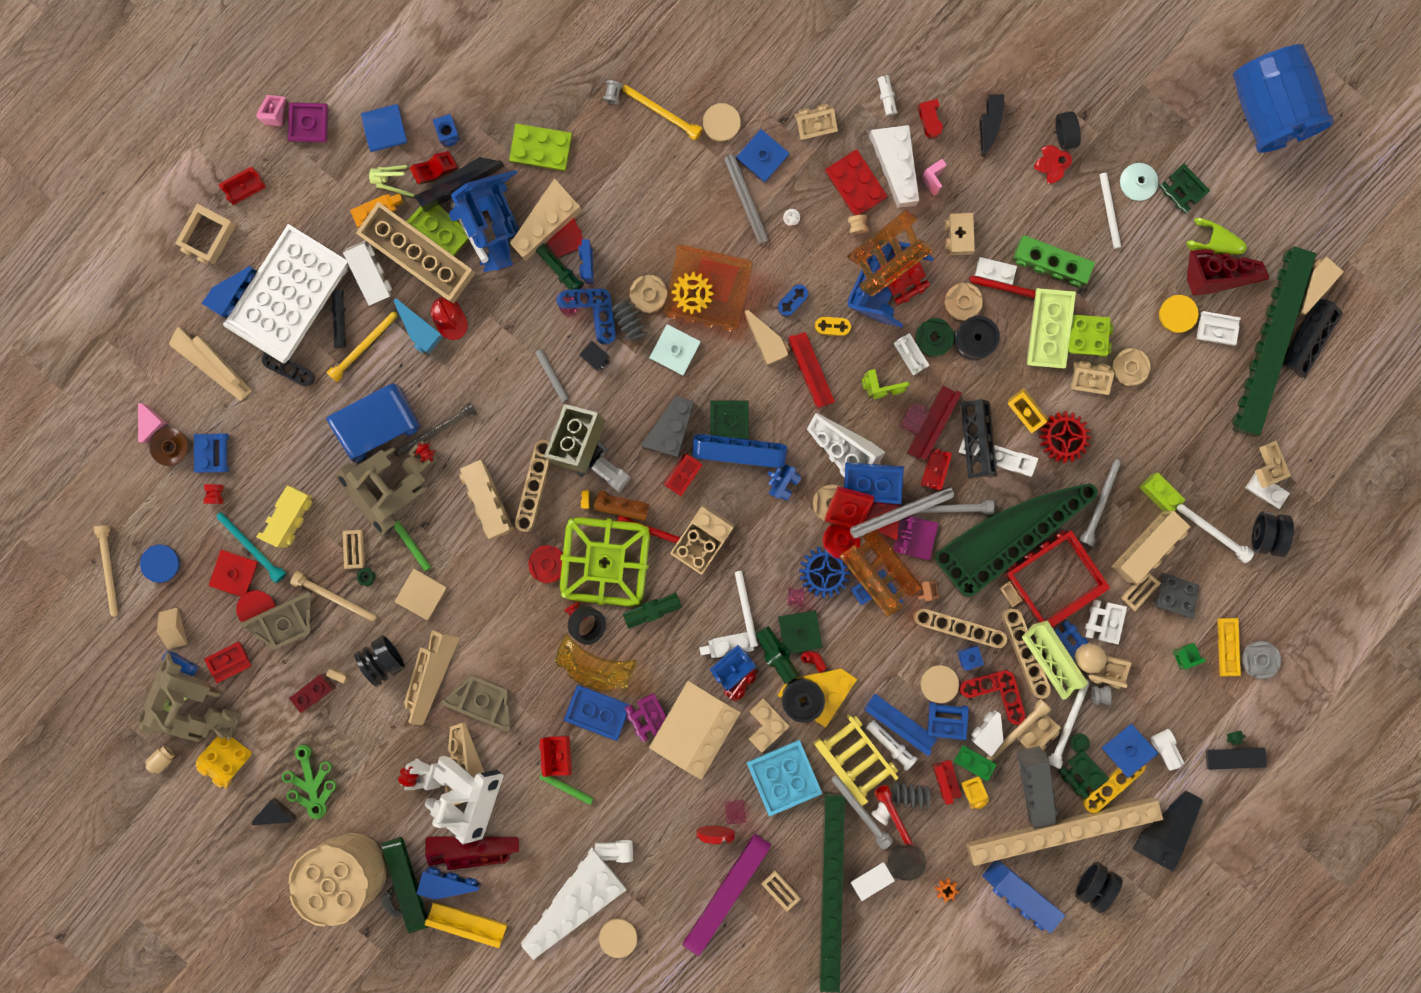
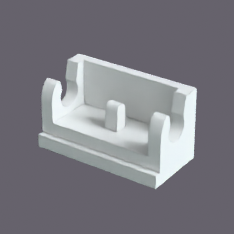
[851,862,895,901]

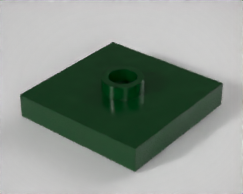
[710,400,749,439]
[778,610,823,654]

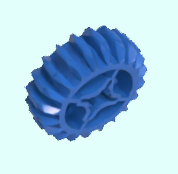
[799,547,851,598]

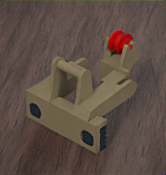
[335,440,438,537]

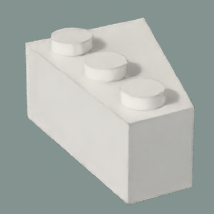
[343,240,392,305]

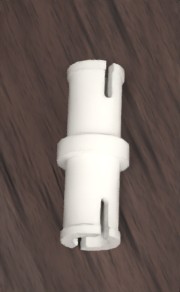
[877,75,898,116]

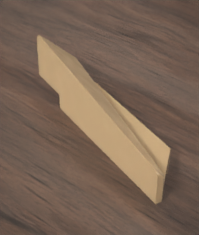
[169,327,252,401]
[404,630,459,725]

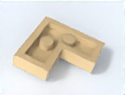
[1255,441,1291,488]
[749,698,790,753]

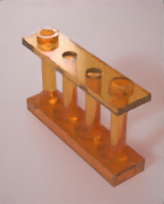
[847,210,932,297]
[840,529,923,617]

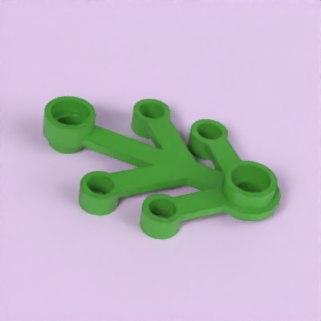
[282,744,337,819]

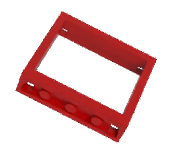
[1004,530,1110,627]

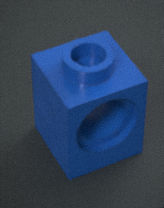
[433,114,461,147]
[956,645,984,671]

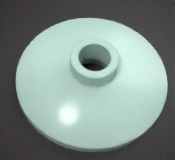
[1120,163,1158,201]

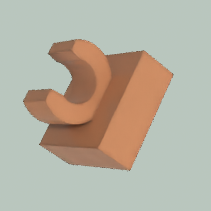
[916,579,940,601]

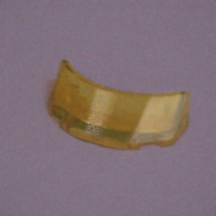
[555,634,637,692]

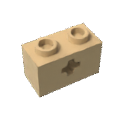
[945,213,975,255]

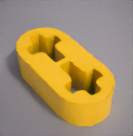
[814,317,851,336]

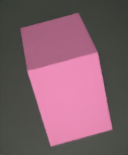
[256,95,286,126]
[138,403,167,443]

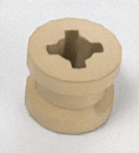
[848,215,869,234]

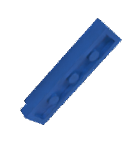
[863,693,937,756]

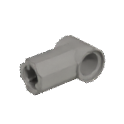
[591,456,631,493]

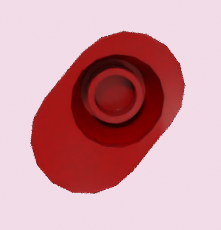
[430,297,468,340]

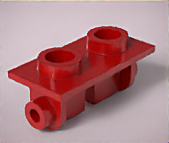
[723,669,759,702]

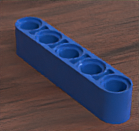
[692,434,787,468]

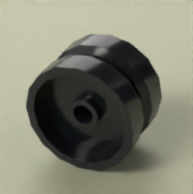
[954,316,1000,361]
[1251,511,1294,557]
[781,678,825,723]
[1075,861,1123,913]

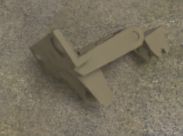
[138,653,242,742]

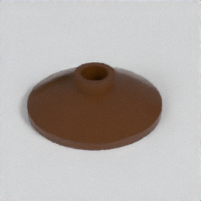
[149,428,188,466]

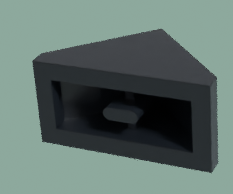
[252,798,296,825]

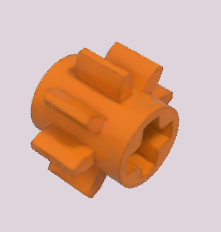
[934,877,959,903]

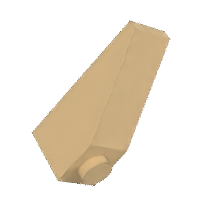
[1297,257,1344,317]
[744,310,790,366]

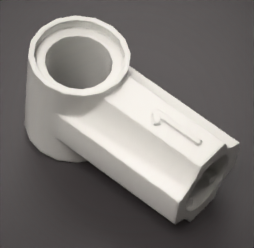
[1150,729,1185,771]
[595,840,633,863]

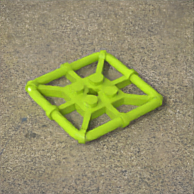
[560,517,650,606]

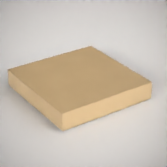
[394,568,448,621]

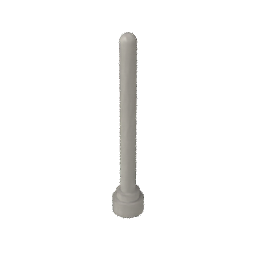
[1079,459,1121,547]
[917,500,994,515]
[832,776,893,849]

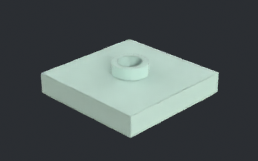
[649,324,701,376]

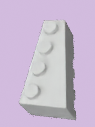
[869,125,919,208]

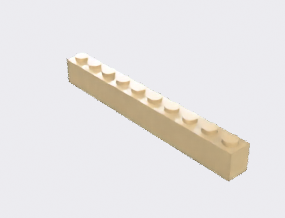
[966,797,1163,866]

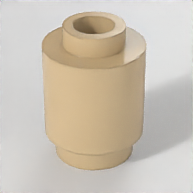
[145,745,175,774]

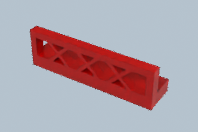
[788,332,835,409]

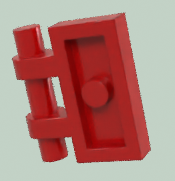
[884,259,930,306]

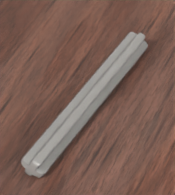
[725,154,768,244]

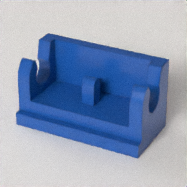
[709,645,756,691]

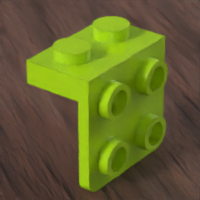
[1068,315,1113,359]
[861,369,910,399]

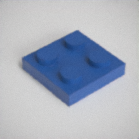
[579,239,594,285]

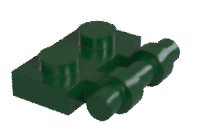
[1159,163,1210,214]
[1058,749,1109,799]

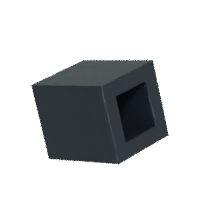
[579,341,610,372]

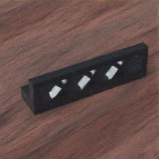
[1282,299,1343,378]
[961,399,997,479]

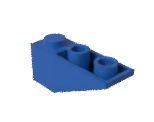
[202,266,257,319]
[417,867,481,900]

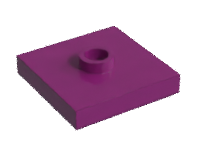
[288,102,329,143]

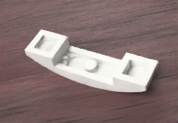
[959,438,1038,477]

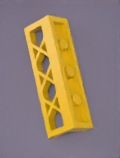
[425,901,508,948]

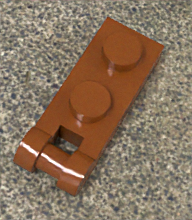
[594,490,650,521]

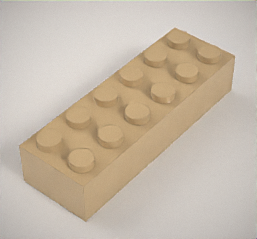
[356,202,476,303]

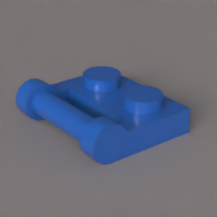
[194,434,229,473]
[927,702,969,741]

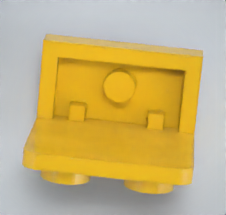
[195,736,252,789]

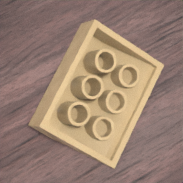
[649,681,741,780]

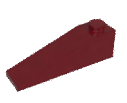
[1187,249,1269,295]

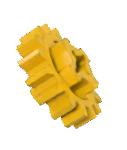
[672,271,714,314]

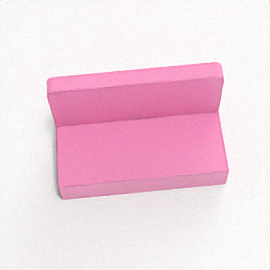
[921,159,946,196]

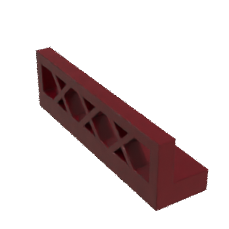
[906,386,962,462]

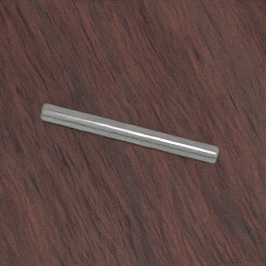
[850,487,954,538]

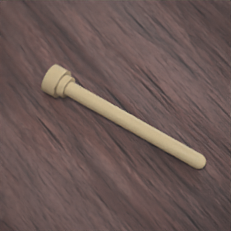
[93,525,118,617]
[290,570,376,621]
[986,699,1052,761]

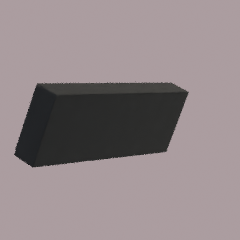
[1206,747,1266,770]

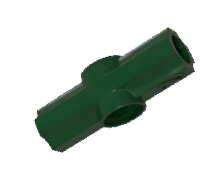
[623,592,682,629]
[756,626,799,684]

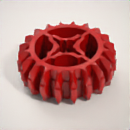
[1038,411,1091,463]

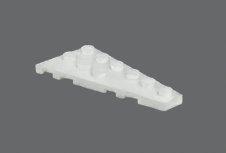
[521,847,626,960]

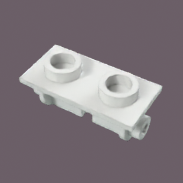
[894,333,930,376]

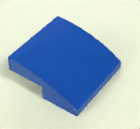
[361,104,408,152]

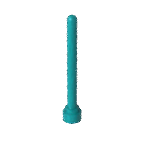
[216,512,287,584]

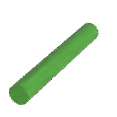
[394,520,431,572]
[539,773,594,805]

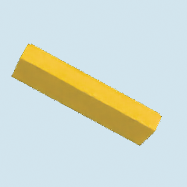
[1217,618,1241,676]

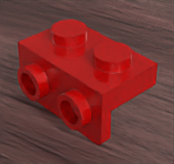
[539,736,572,777]

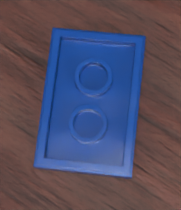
[844,462,904,504]
[563,684,630,741]

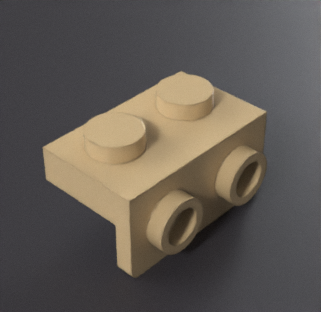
[1086,655,1132,689]

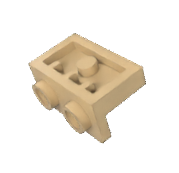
[794,104,838,140]
[1070,360,1114,395]
[1017,714,1061,751]

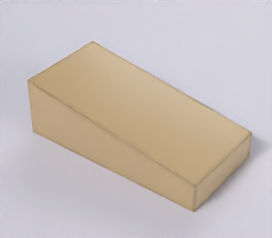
[998,580,1023,607]

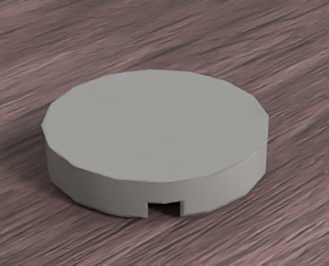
[1241,641,1281,679]

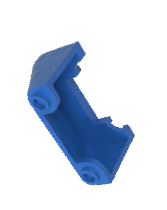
[326,383,421,463]

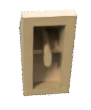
[157,607,188,649]

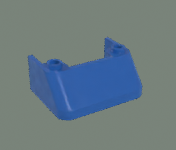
[847,239,934,328]

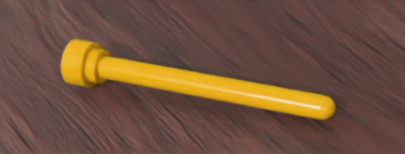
[622,85,703,141]
[326,311,398,383]

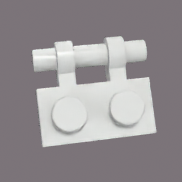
[1085,599,1127,645]

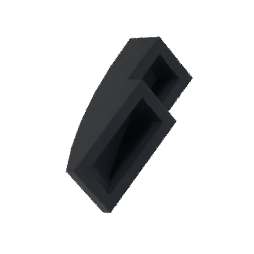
[979,94,1004,157]

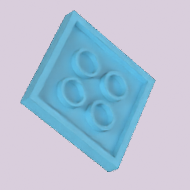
[746,740,822,816]

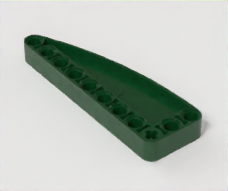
[933,484,1098,597]

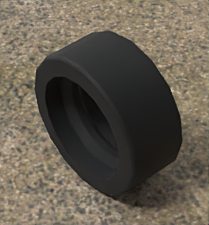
[1055,111,1081,150]
[567,606,606,645]

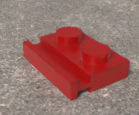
[204,641,253,684]

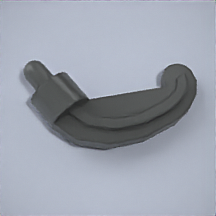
[382,888,402,917]

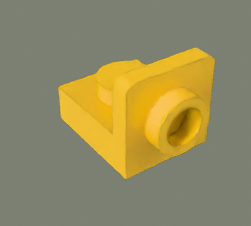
[961,776,989,809]

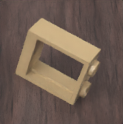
[175,203,236,265]

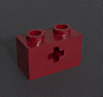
[289,673,336,714]

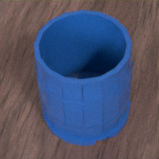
[1232,44,1335,153]

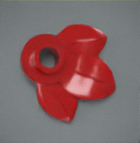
[1034,145,1072,184]

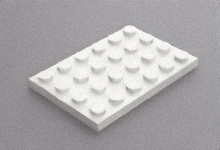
[227,224,349,360]

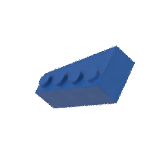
[982,860,1066,933]

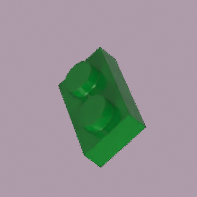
[953,744,997,782]

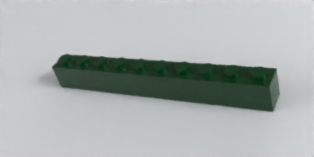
[1232,246,1316,437]
[819,792,845,993]

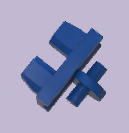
[767,464,801,500]

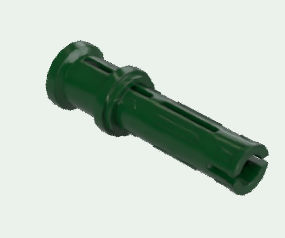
[535,243,584,290]

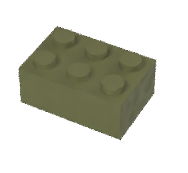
[544,404,606,473]

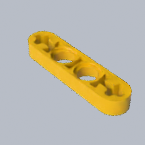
[1083,765,1146,813]

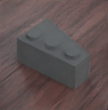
[641,396,694,458]

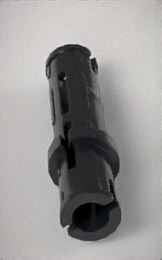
[331,290,347,349]

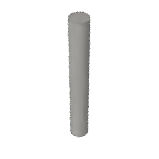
[535,349,569,403]

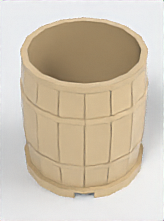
[288,833,388,927]

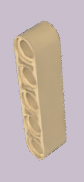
[515,440,550,532]
[913,608,1007,648]
[1002,608,1051,699]

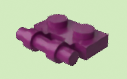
[625,693,666,742]

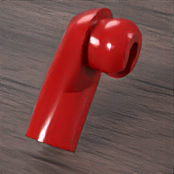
[801,651,828,673]

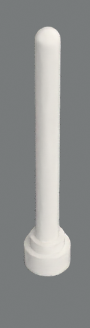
[1177,504,1254,563]
[1048,680,1090,769]

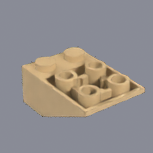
[670,504,735,575]

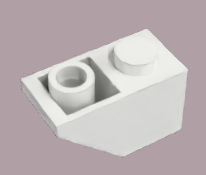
[970,710,1004,757]

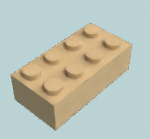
[1111,511,1191,584]

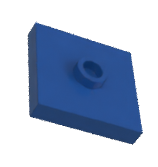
[736,129,790,183]
[1102,724,1158,779]

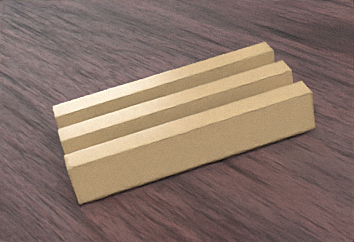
[343,530,365,569]
[1119,572,1161,612]
[761,870,801,912]

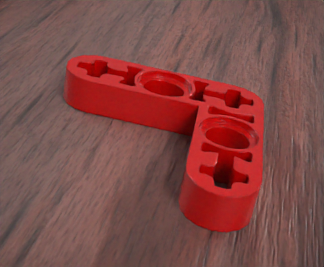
[959,670,1025,725]

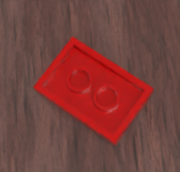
[825,149,888,216]

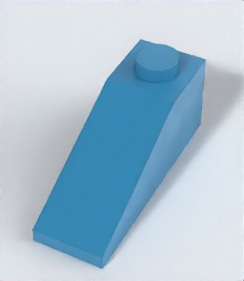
[394,298,443,354]

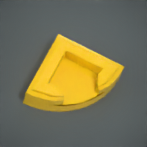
[581,490,590,509]

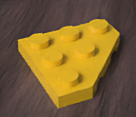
[777,668,857,728]

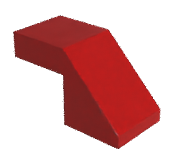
[409,151,458,185]

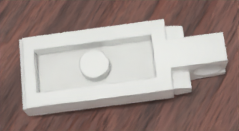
[699,632,754,658]

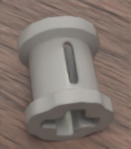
[602,80,623,105]

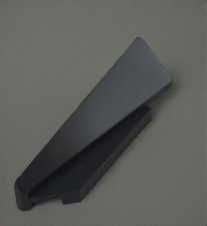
[415,157,504,212]

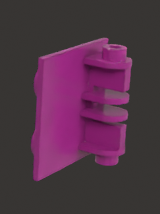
[892,516,938,560]

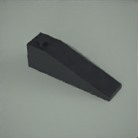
[1133,790,1203,871]

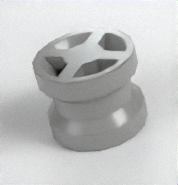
[1091,686,1111,706]

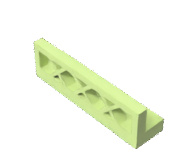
[1022,621,1088,699]

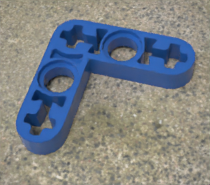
[556,289,616,345]

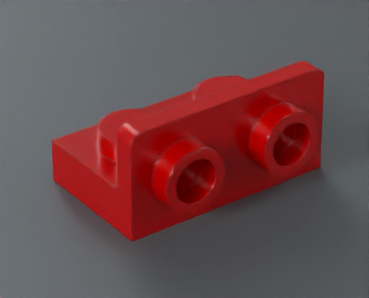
[932,760,962,805]

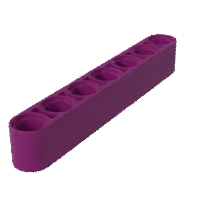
[682,833,771,957]

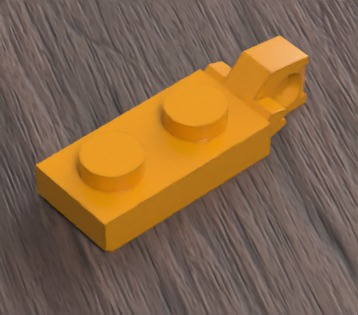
[350,194,404,228]

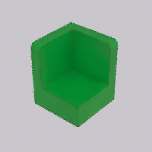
[1173,643,1206,670]

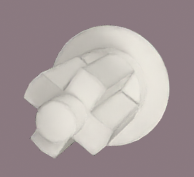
[783,209,800,226]

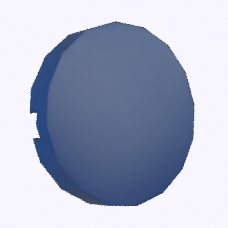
[140,545,180,583]

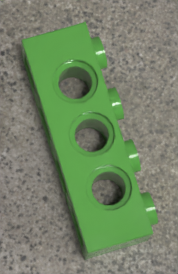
[1012,235,1095,288]

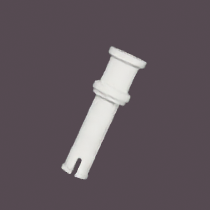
[865,720,918,771]

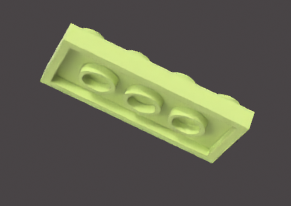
[1026,288,1076,368]

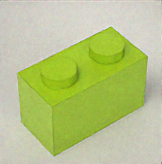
[1139,473,1185,511]

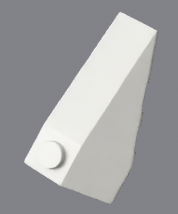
[807,413,885,478]

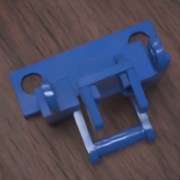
[449,170,519,272]

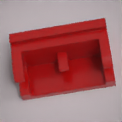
[218,166,267,206]
[920,449,952,491]
[663,453,703,496]

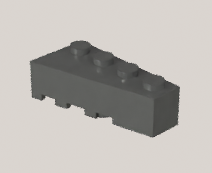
[1017,746,1058,829]

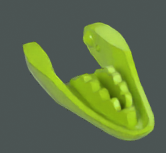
[1186,218,1247,255]

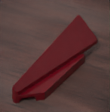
[425,836,519,870]

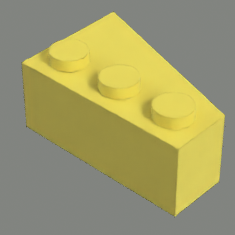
[256,485,312,547]

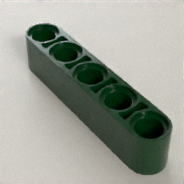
[382,837,429,934]

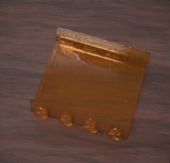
[662,244,754,332]

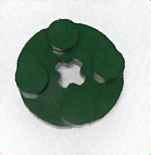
[915,318,954,357]

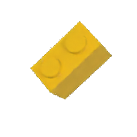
[1008,388,1048,433]

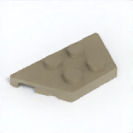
[240,590,311,650]
[440,675,511,732]

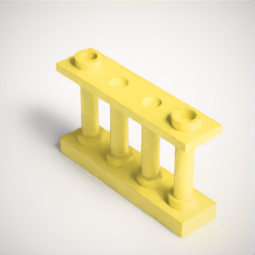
[813,714,898,806]

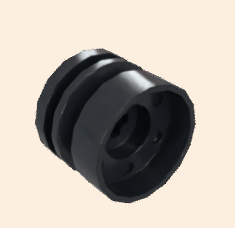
[354,635,405,687]

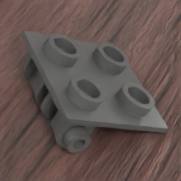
[1153,573,1199,619]

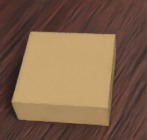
[326,668,350,684]

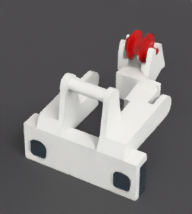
[398,756,504,844]

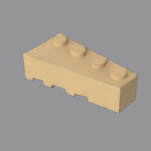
[510,178,582,262]
[459,460,514,539]

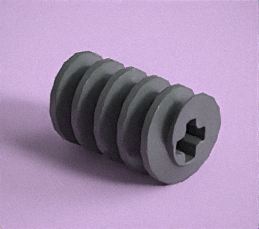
[611,299,648,342]
[890,782,930,810]

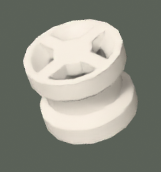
[871,801,891,826]

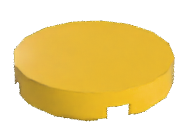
[1159,295,1198,333]

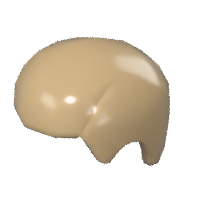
[1074,643,1107,674]

